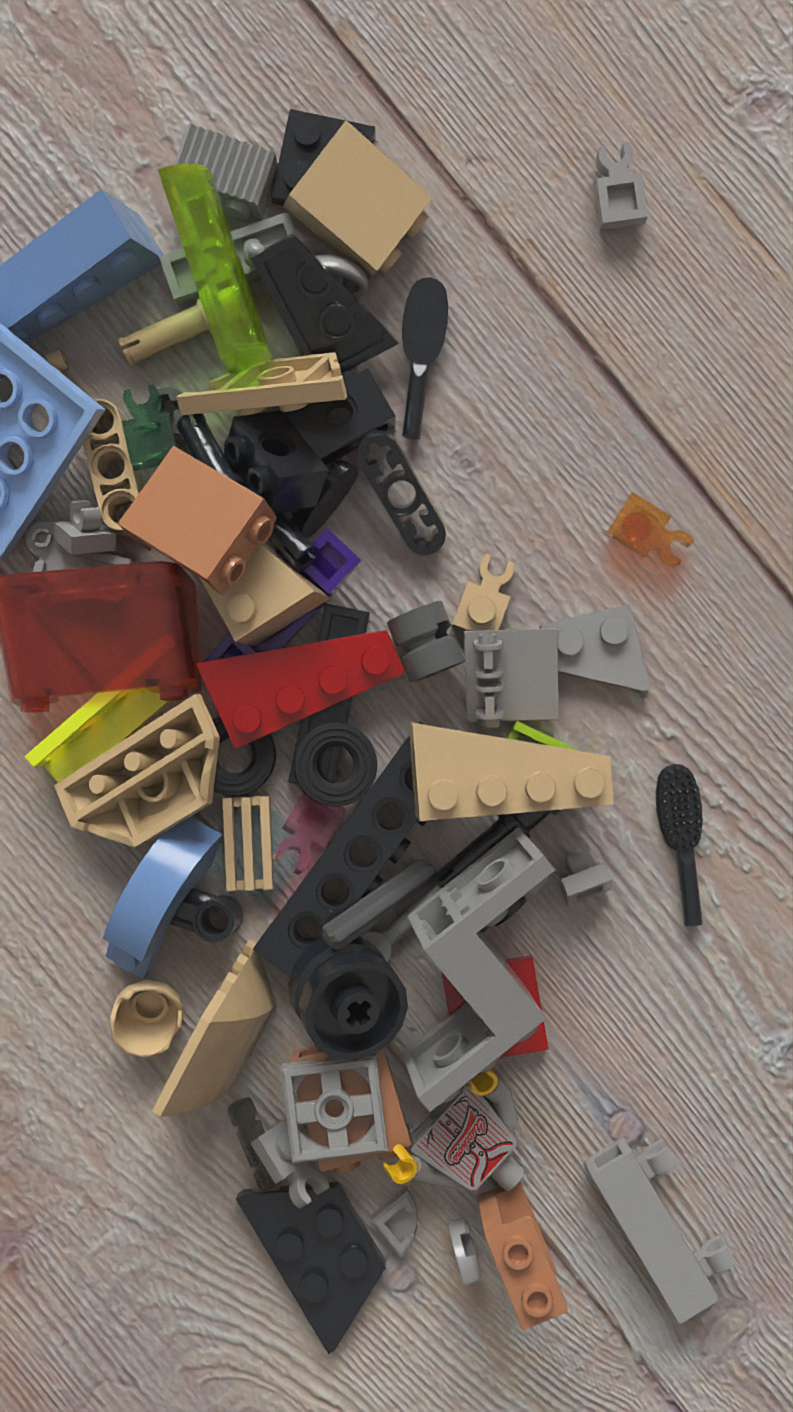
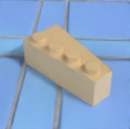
[408,722,614,821]

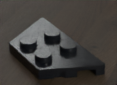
[236,1182,386,1354]

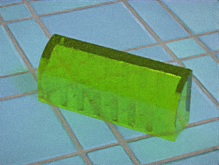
[157,164,274,375]

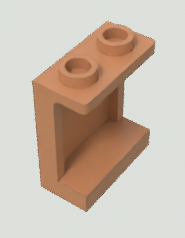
[118,446,277,595]
[289,1045,412,1174]
[477,1180,568,1331]

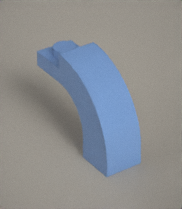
[103,816,222,979]

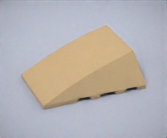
[151,939,276,1117]

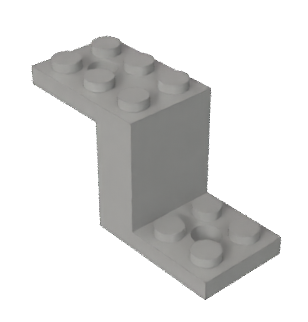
[402,827,555,1112]

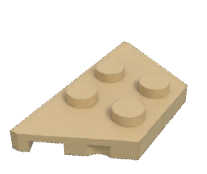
[176,352,347,415]

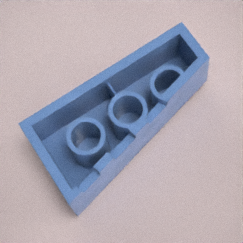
[0,189,163,345]

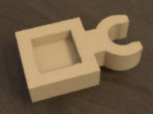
[451,554,514,631]

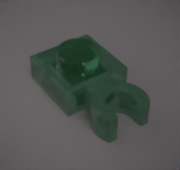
[122,384,177,471]

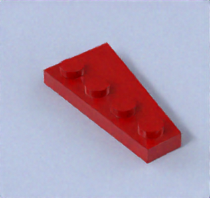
[196,630,406,749]

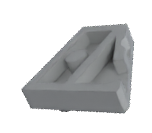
[539,604,651,692]

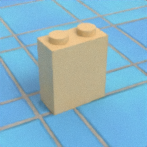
[283,120,433,279]

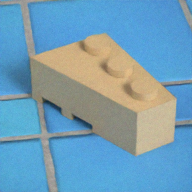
[200,542,330,647]

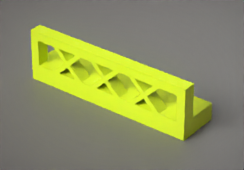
[24,632,201,782]

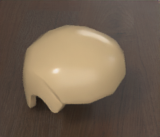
[109,979,184,1058]

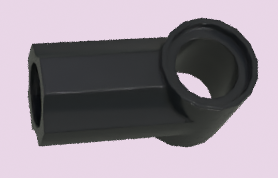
[170,888,243,943]

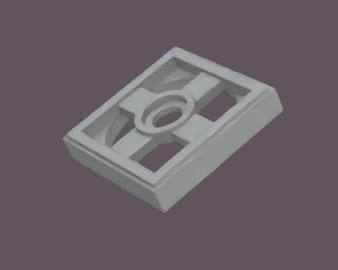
[281,1053,388,1164]

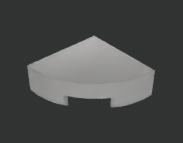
[371,1186,417,1257]
[448,1218,481,1285]

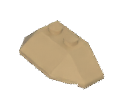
[54,694,220,847]

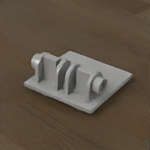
[464,628,559,728]

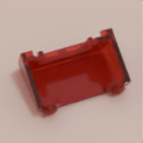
[0,561,202,713]

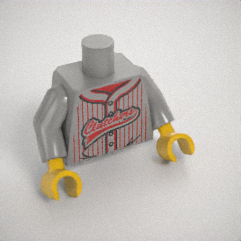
[382,1068,524,1191]

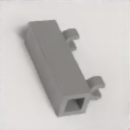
[585,1137,737,1324]

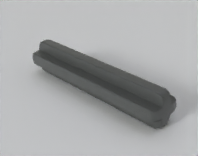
[322,859,436,950]

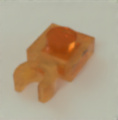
[605,492,694,568]

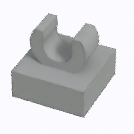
[54,500,116,555]
[561,848,612,906]

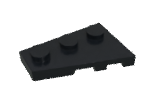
[250,233,399,374]

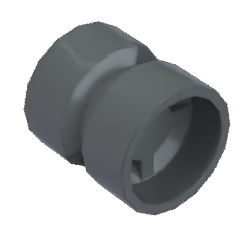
[387,601,466,683]

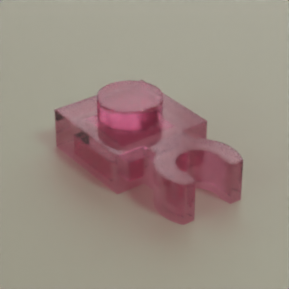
[273,793,347,875]

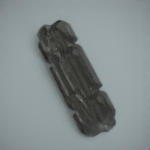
[227,1097,282,1190]

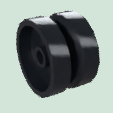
[288,936,408,1060]

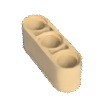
[83,399,143,538]

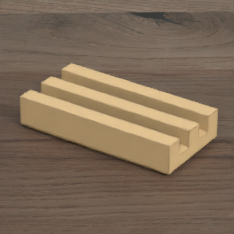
[222,796,274,891]

